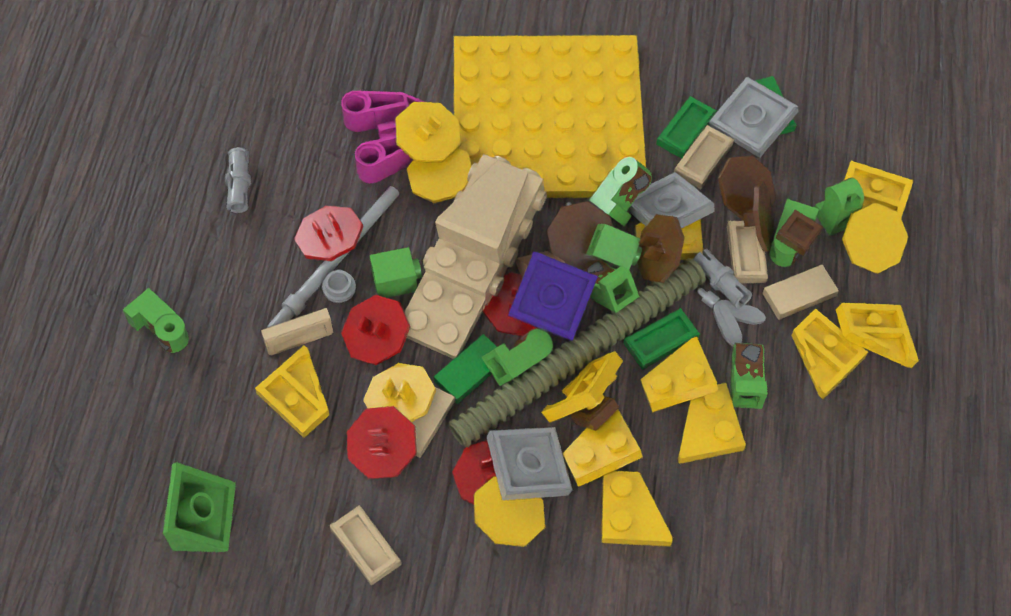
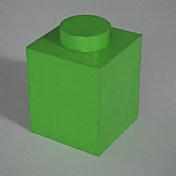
[586,224,642,269]
[370,247,422,298]

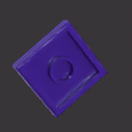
[508,251,598,341]

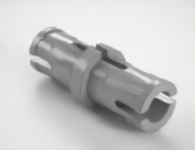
[225,147,251,213]
[693,249,752,308]

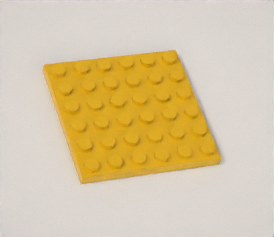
[454,35,646,199]

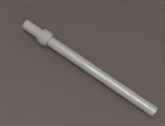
[267,186,399,328]

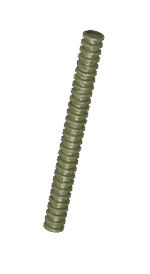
[449,258,706,448]

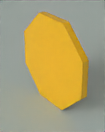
[395,102,460,162]
[407,148,472,203]
[842,203,908,274]
[363,363,436,422]
[474,476,545,547]

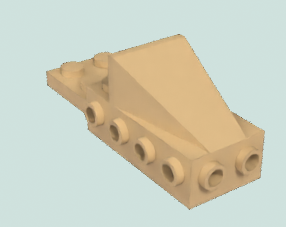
[405,154,547,359]

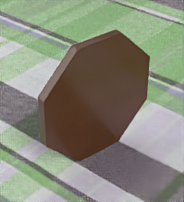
[718,155,776,221]
[743,181,774,252]
[546,201,612,270]
[637,214,685,283]

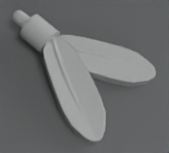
[697,288,766,347]

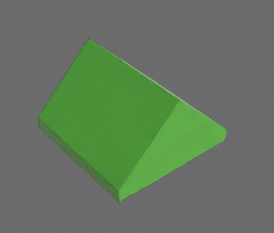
[163,462,236,552]

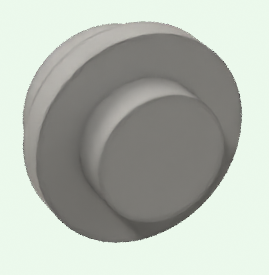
[322,270,356,303]

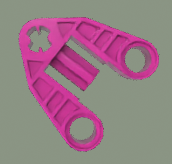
[341,91,425,183]

